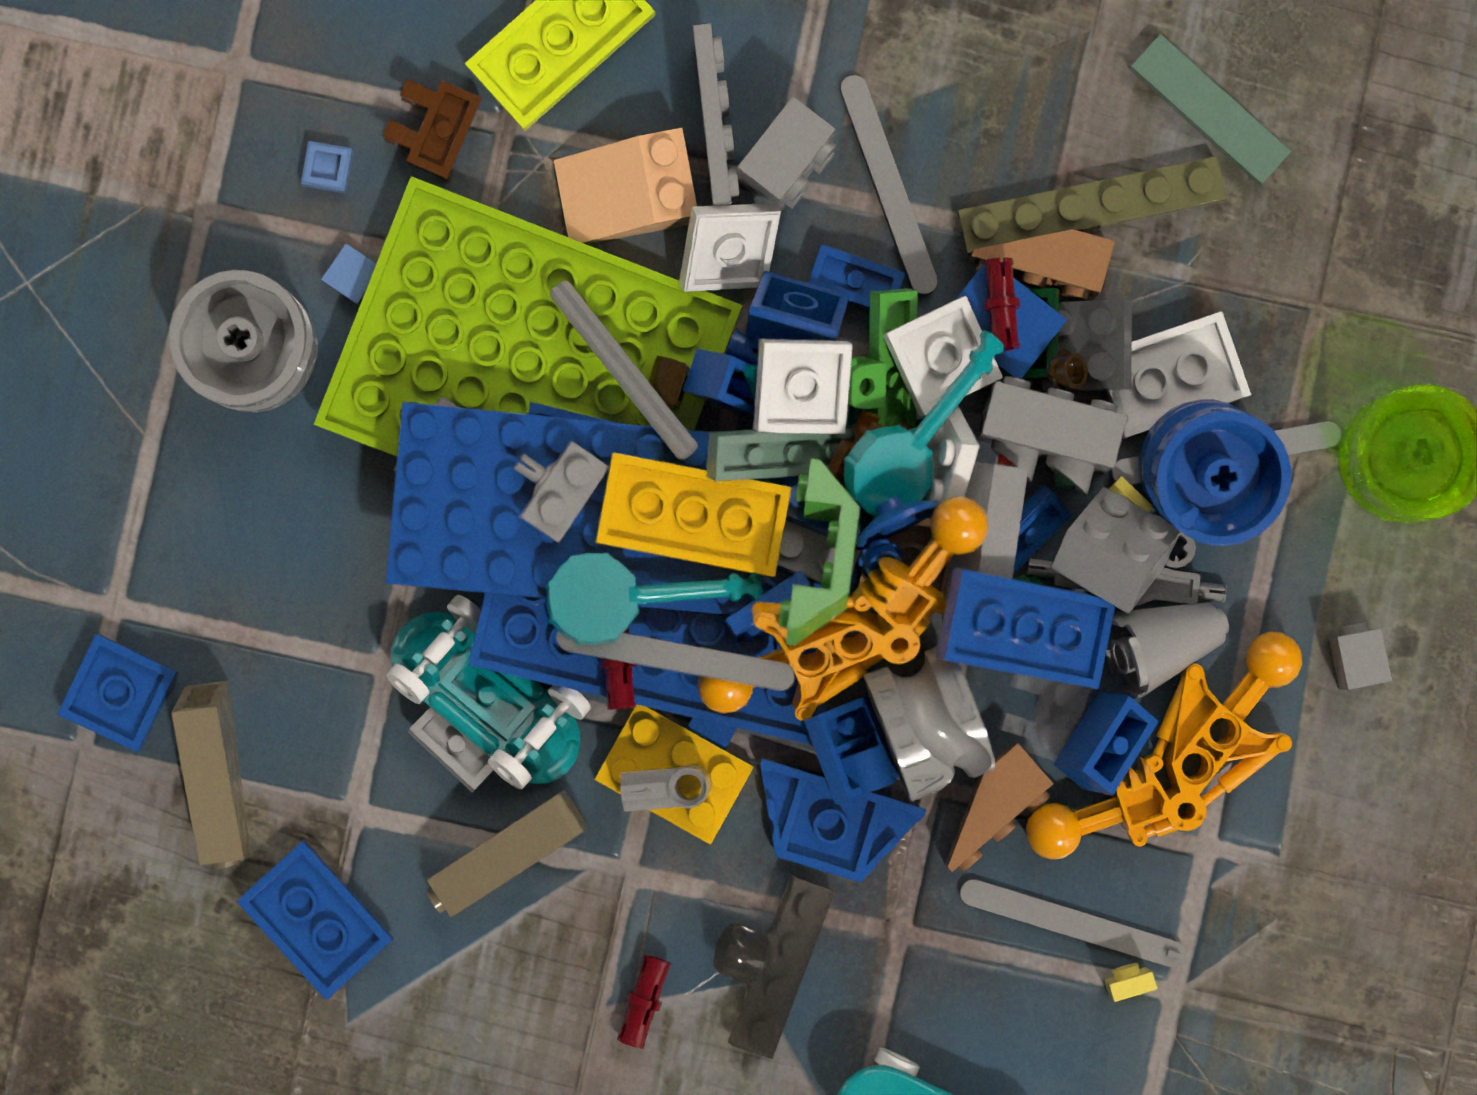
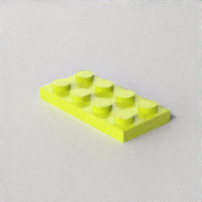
[465,0,656,132]

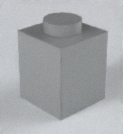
[1328,622,1392,690]

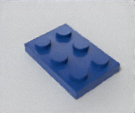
[236,840,394,1001]

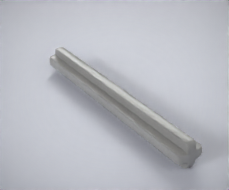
[550,281,698,460]

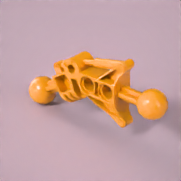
[697,496,988,721]
[1026,631,1302,860]

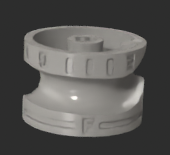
[169,270,318,413]
[863,646,996,802]

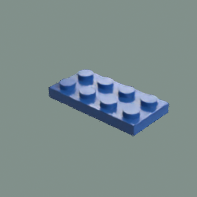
[936,568,1115,689]

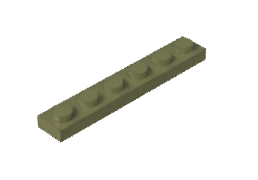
[957,156,1227,255]

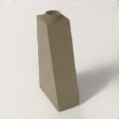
[171,680,250,868]
[426,789,589,918]

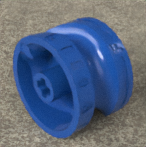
[1138,399,1292,546]

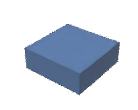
[301,141,354,194]
[321,244,376,306]

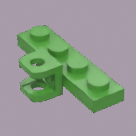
[848,288,918,427]

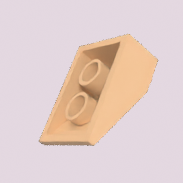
[554,128,697,244]

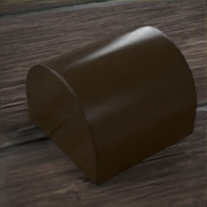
[648,356,690,411]

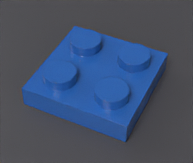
[57,634,179,752]

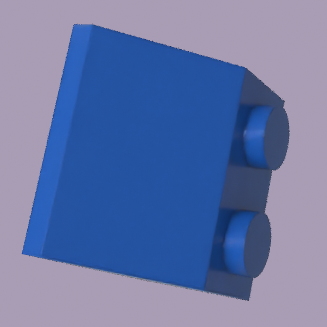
[745,271,850,342]

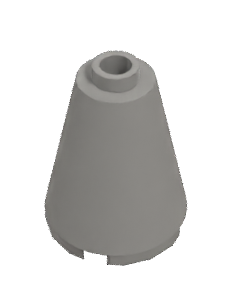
[1105,602,1229,699]

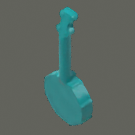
[844,330,1004,518]
[545,553,762,646]

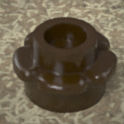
[1047,349,1088,393]

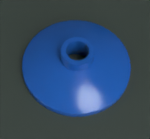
[856,496,939,547]

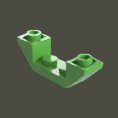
[779,459,860,645]

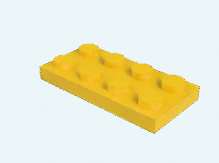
[595,453,791,577]

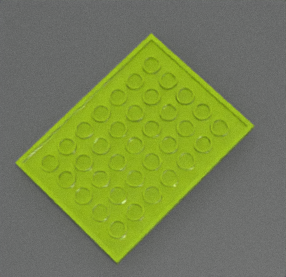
[314,176,742,457]

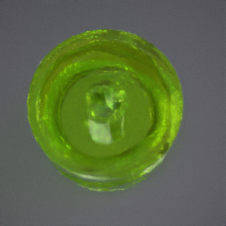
[1338,384,1477,524]

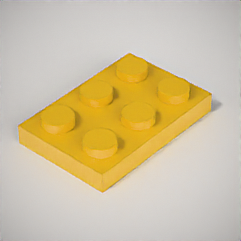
[594,704,754,845]

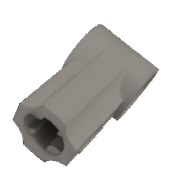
[620,764,712,812]

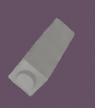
[941,462,1028,621]

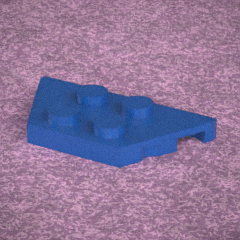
[760,758,926,883]

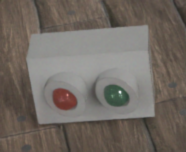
[977,377,1128,496]

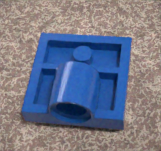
[804,695,899,805]

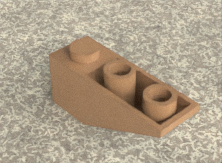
[969,229,1115,301]
[945,742,1053,872]

